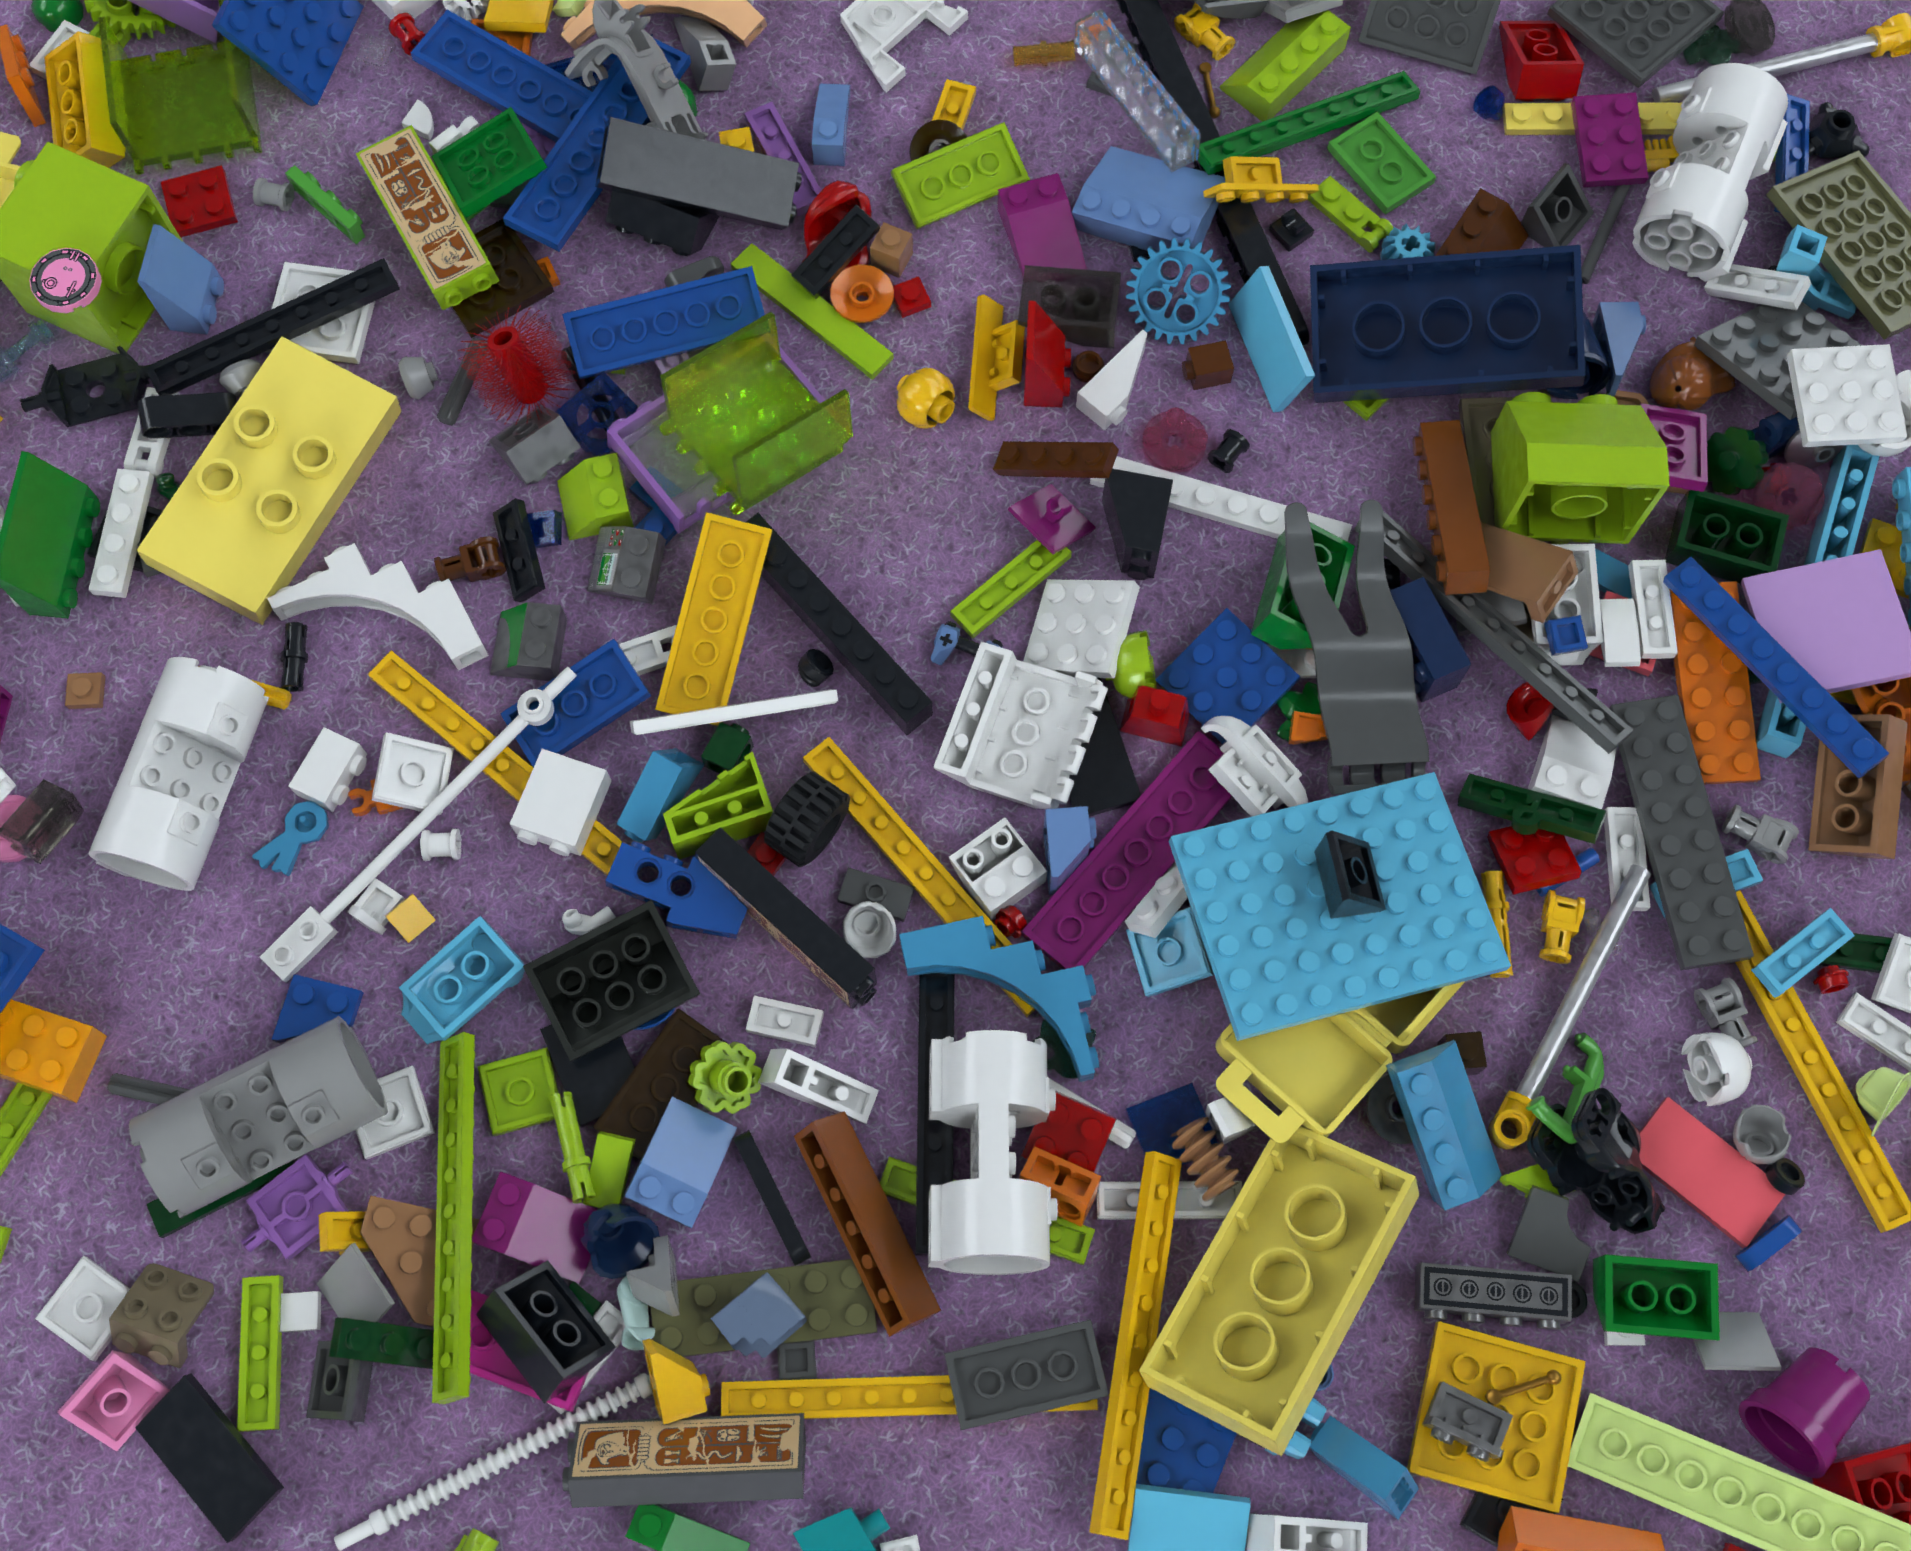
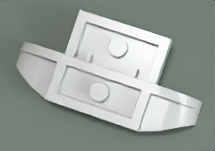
[1201,716,1308,817]

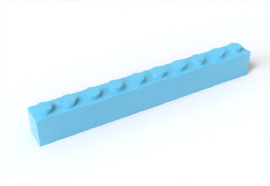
[1756,445,1879,759]

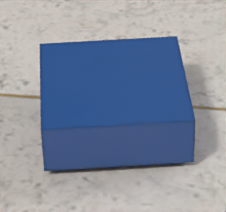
[1544,615,1588,656]

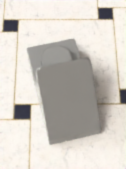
[626,1235,680,1317]

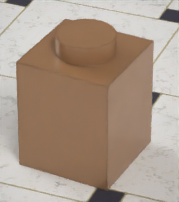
[870,222,913,278]

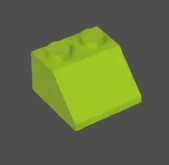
[557,452,634,541]

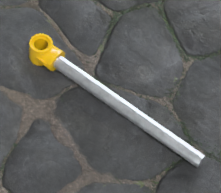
[1652,13,1911,103]
[1488,865,1651,1149]

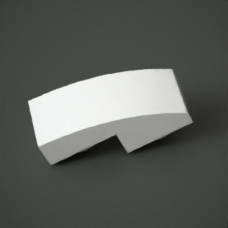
[1600,598,1641,667]

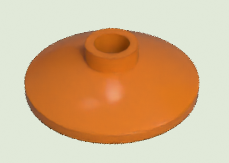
[830,265,894,323]

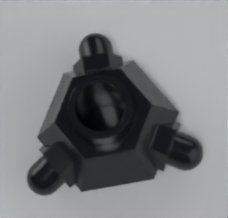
[1809,102,1870,158]

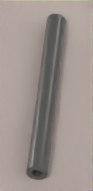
[1581,185,1631,284]

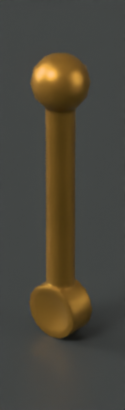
[1199,62,1220,118]
[1485,1370,1561,1405]

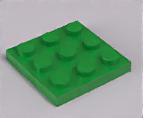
[431,107,548,218]

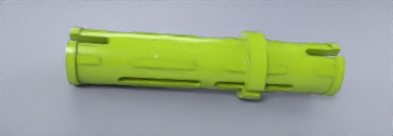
[549,1091,596,1204]

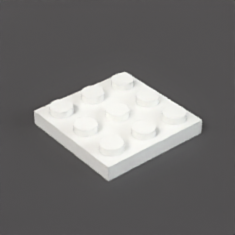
[265,262,375,364]
[1786,344,1907,447]
[1023,579,1140,679]

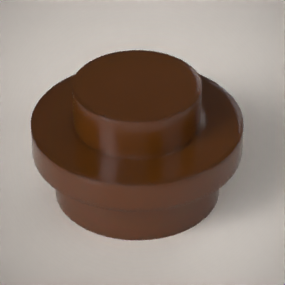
[1072,351,1104,383]

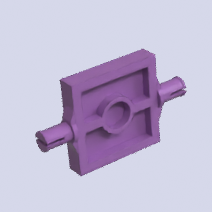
[241,1154,353,1260]

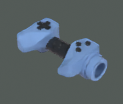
[931,621,1005,665]

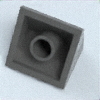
[1521,163,1594,247]
[306,1341,373,1422]

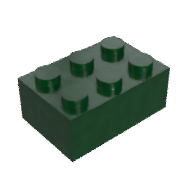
[1665,490,1789,584]

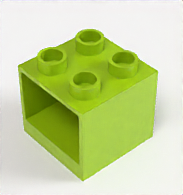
[0,142,182,354]

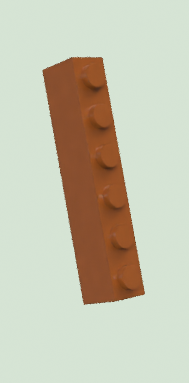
[1413,420,1490,595]
[794,1111,941,1337]

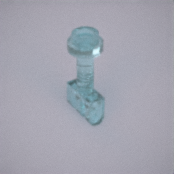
[0,319,54,383]

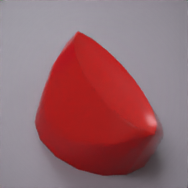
[1506,682,1554,741]

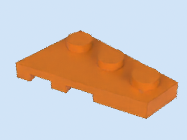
[0,24,46,127]

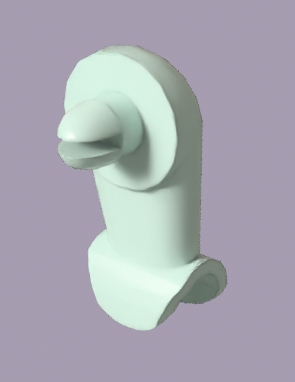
[617,1276,655,1350]

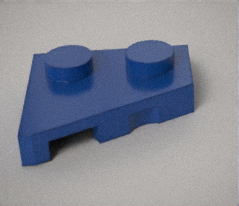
[272,974,364,1043]

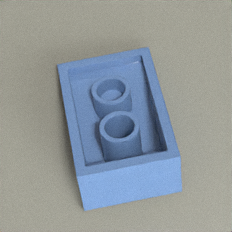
[137,224,224,335]
[623,1097,737,1228]

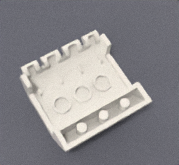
[934,642,1108,809]

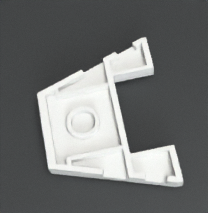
[840,0,968,93]

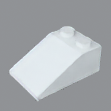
[1528,714,1617,809]

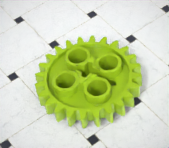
[84,0,176,40]

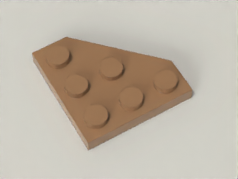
[360,1195,480,1327]

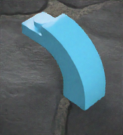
[1776,224,1856,319]

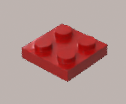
[161,165,238,238]
[1487,826,1582,895]
[1021,1090,1117,1173]

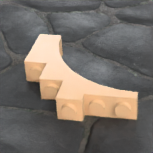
[560,0,768,50]

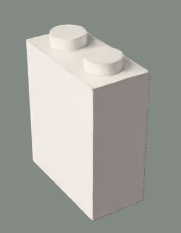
[510,749,612,856]

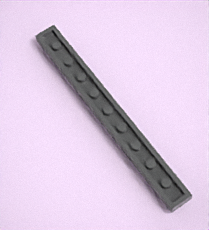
[1354,511,1634,754]

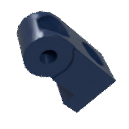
[1752,411,1799,460]

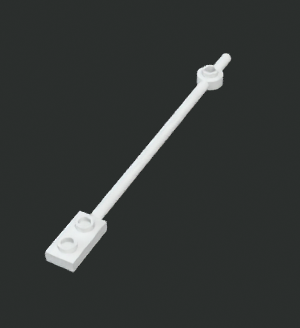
[260,666,577,982]

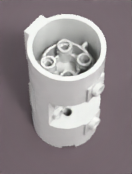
[1632,63,1788,282]
[88,657,269,891]
[928,1030,1058,1275]

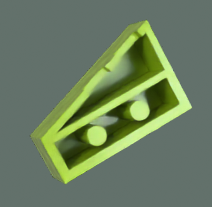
[663,751,773,859]

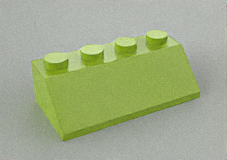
[1219,10,1351,121]

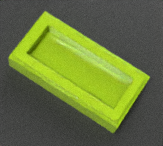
[583,1131,636,1208]

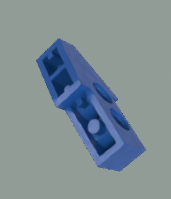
[605,841,748,939]

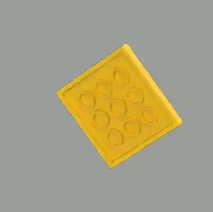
[1407,1321,1586,1514]

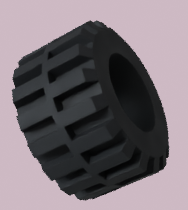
[764,771,850,867]

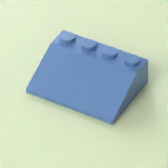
[1072,146,1225,252]

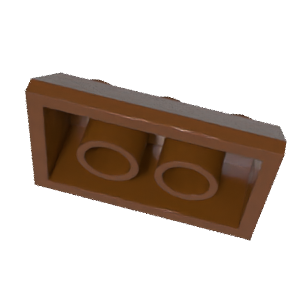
[1435,188,1529,256]

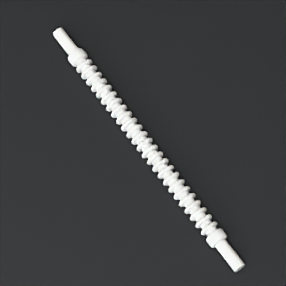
[334,1373,653,1551]

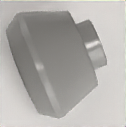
[398,356,439,400]
[219,359,261,398]

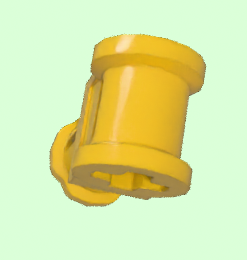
[1174,3,1235,60]
[1539,890,1586,964]

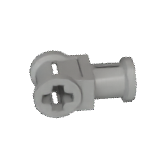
[1721,804,1799,864]
[1694,977,1758,1048]

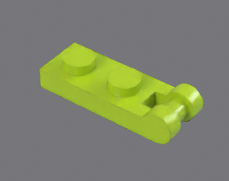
[1308,176,1393,253]

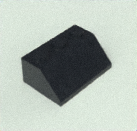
[605,191,720,256]
[476,1260,616,1403]

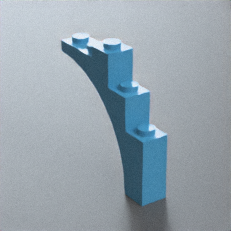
[899,916,1099,1082]

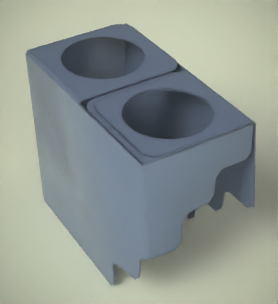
[711,1272,807,1358]

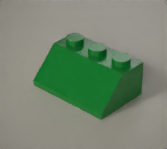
[1593,1254,1720,1341]

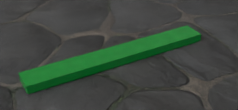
[1193,71,1421,175]

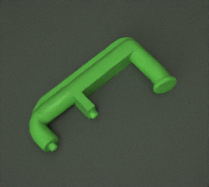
[1526,1032,1604,1144]

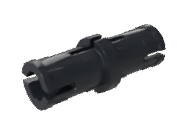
[280,622,308,692]

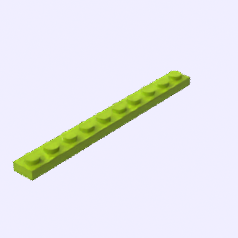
[432,1032,475,1405]

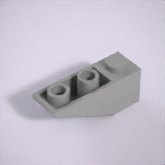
[673,17,736,91]

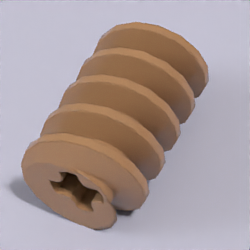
[1170,1116,1240,1201]

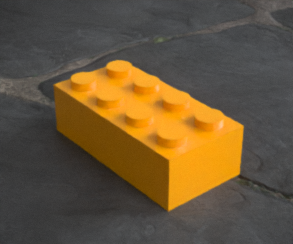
[0,999,107,1103]

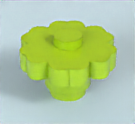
[688,1040,762,1114]

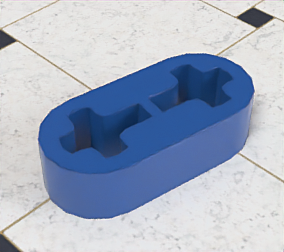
[1735,1215,1802,1271]

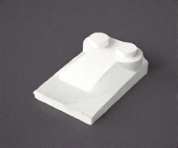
[1531,544,1603,666]

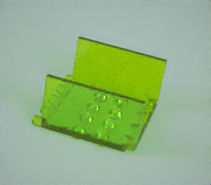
[98,0,262,175]
[659,312,853,515]

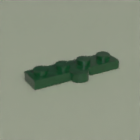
[1458,773,1606,844]

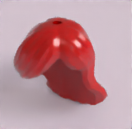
[802,181,872,270]

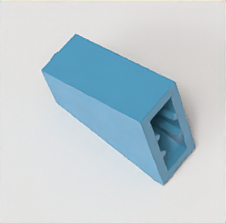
[617,748,704,842]
[1309,1415,1419,1520]

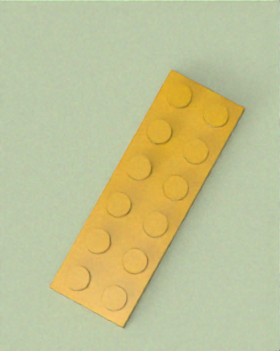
[655,512,773,726]

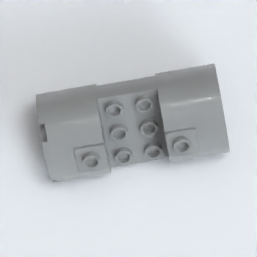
[129,1016,388,1218]

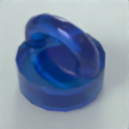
[1473,86,1505,121]

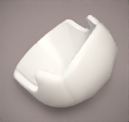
[843,901,897,958]

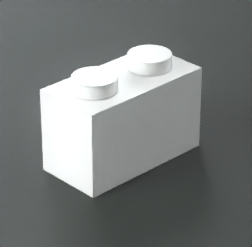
[289,727,367,812]

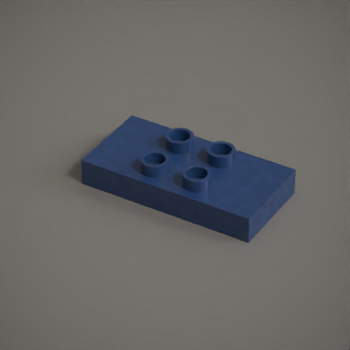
[1310,245,1586,403]

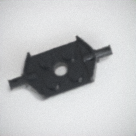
[20,346,151,428]

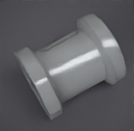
[253,177,294,212]

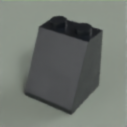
[1102,468,1173,580]

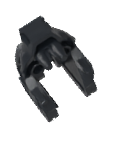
[1527,1087,1665,1235]

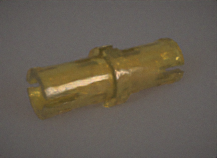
[1013,40,1075,67]

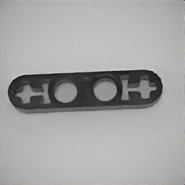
[733,1130,811,1266]

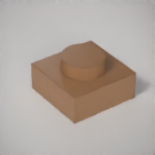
[65,672,106,709]

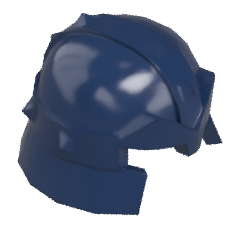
[580,1204,660,1279]

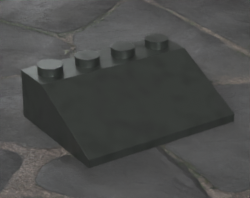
[523,900,700,1062]

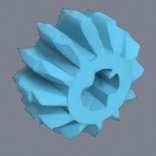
[1380,223,1436,260]

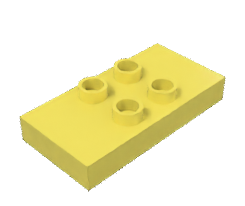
[137,336,402,625]
[1139,1126,1419,1457]

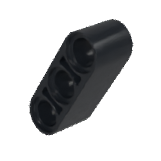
[137,392,237,438]

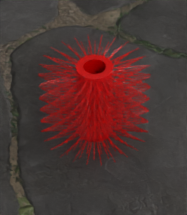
[458,305,577,426]

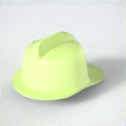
[1855,1067,1911,1136]

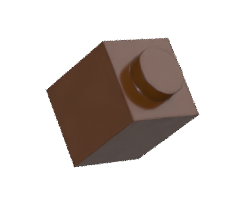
[1182,340,1234,390]

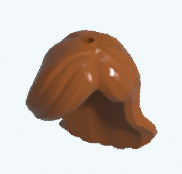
[1649,337,1736,411]

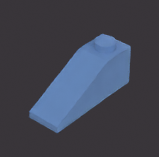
[812,84,850,166]
[1593,302,1646,397]

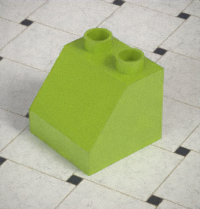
[1491,392,1670,544]

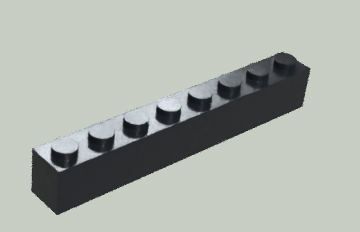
[746,513,933,735]

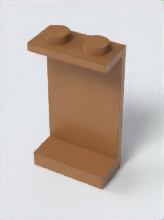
[1437,522,1578,623]

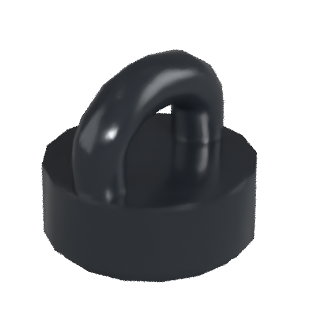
[798,649,834,687]

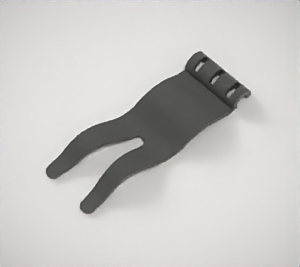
[1284,499,1430,795]

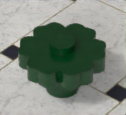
[1707,427,1768,495]

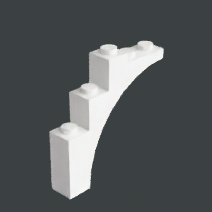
[267,543,489,671]

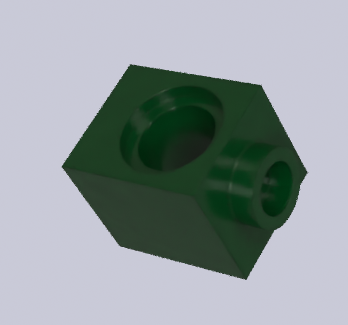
[701,722,754,774]

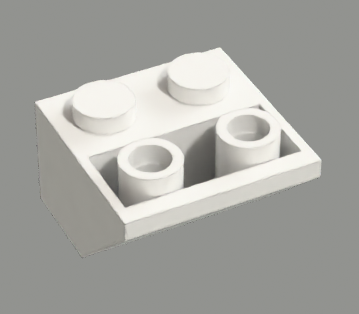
[949,817,1047,921]

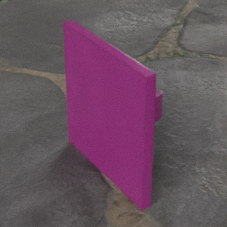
[1008,484,1096,554]

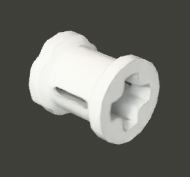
[420,829,462,861]

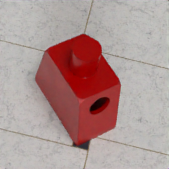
[1119,685,1190,747]

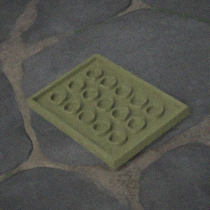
[1766,151,1911,340]

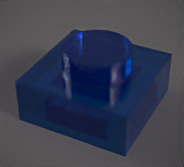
[527,510,562,548]

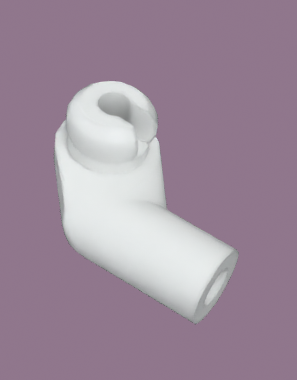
[562,906,616,936]

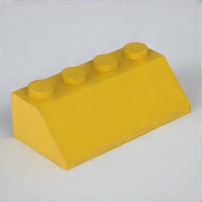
[44,31,126,168]

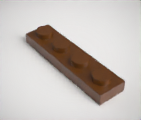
[993,441,1119,478]

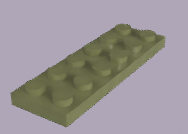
[651,1259,878,1357]

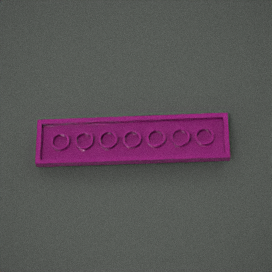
[1021,730,1233,969]

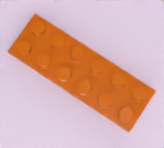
[1670,581,1761,784]

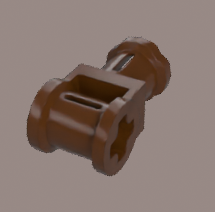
[434,536,506,582]

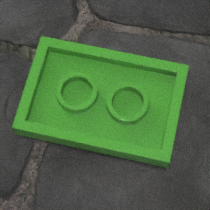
[1327,111,1436,215]

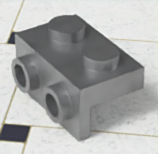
[1422,1382,1513,1462]

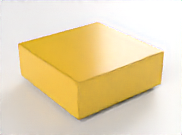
[385,893,436,943]

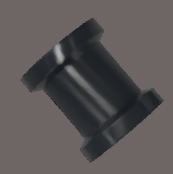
[1207,429,1250,473]

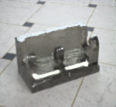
[0,779,84,864]

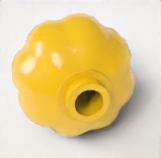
[897,368,955,428]

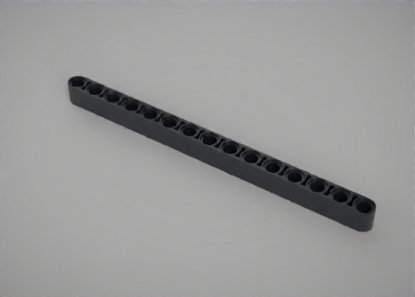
[1116,0,1310,346]

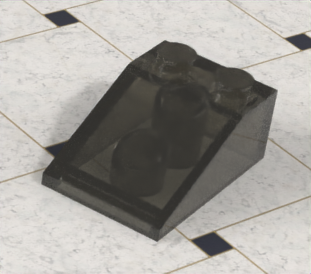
[1018,265,1121,349]

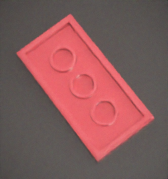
[1639,1097,1786,1248]

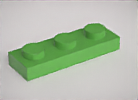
[285,165,365,244]

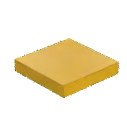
[484,0,554,33]

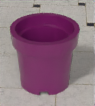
[1738,1347,1870,1478]

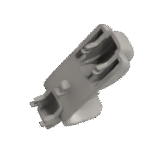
[565,0,708,140]

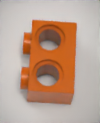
[1019,1146,1101,1227]

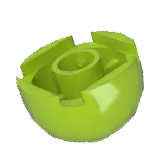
[1105,630,1157,698]

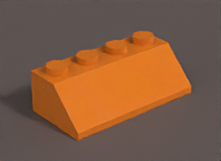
[1497,1506,1665,1551]

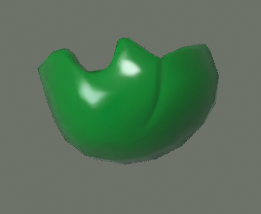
[31,0,84,32]

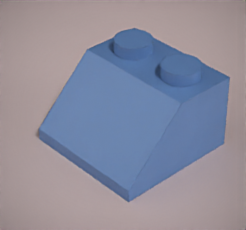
[1043,806,1096,895]

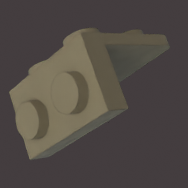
[109,1263,214,1369]

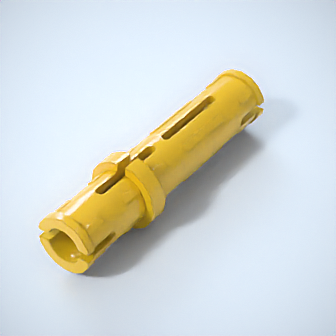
[1480,870,1513,978]

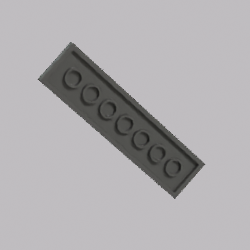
[1609,695,1754,971]

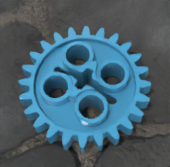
[1126,237,1231,344]

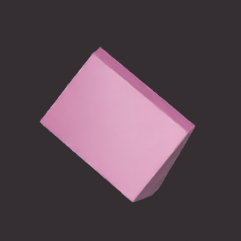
[58,1350,170,1451]

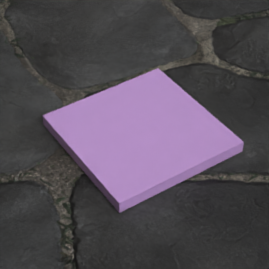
[1741,549,1911,704]

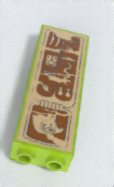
[356,125,499,310]

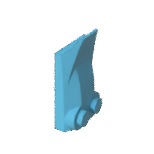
[399,916,525,1044]

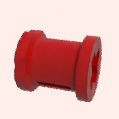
[388,13,426,55]

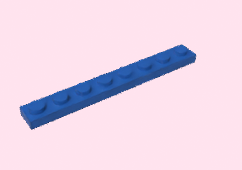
[1663,557,1889,779]

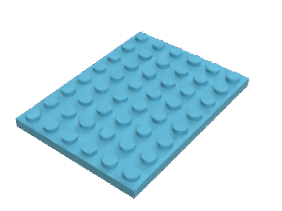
[1169,772,1511,1041]

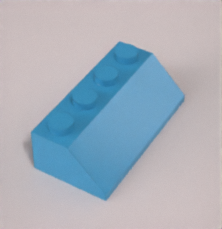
[1386,1040,1502,1211]

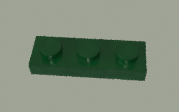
[329,1318,434,1369]

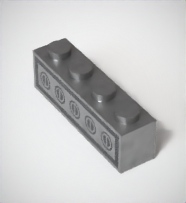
[1415,1262,1572,1330]

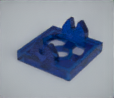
[555,372,638,457]

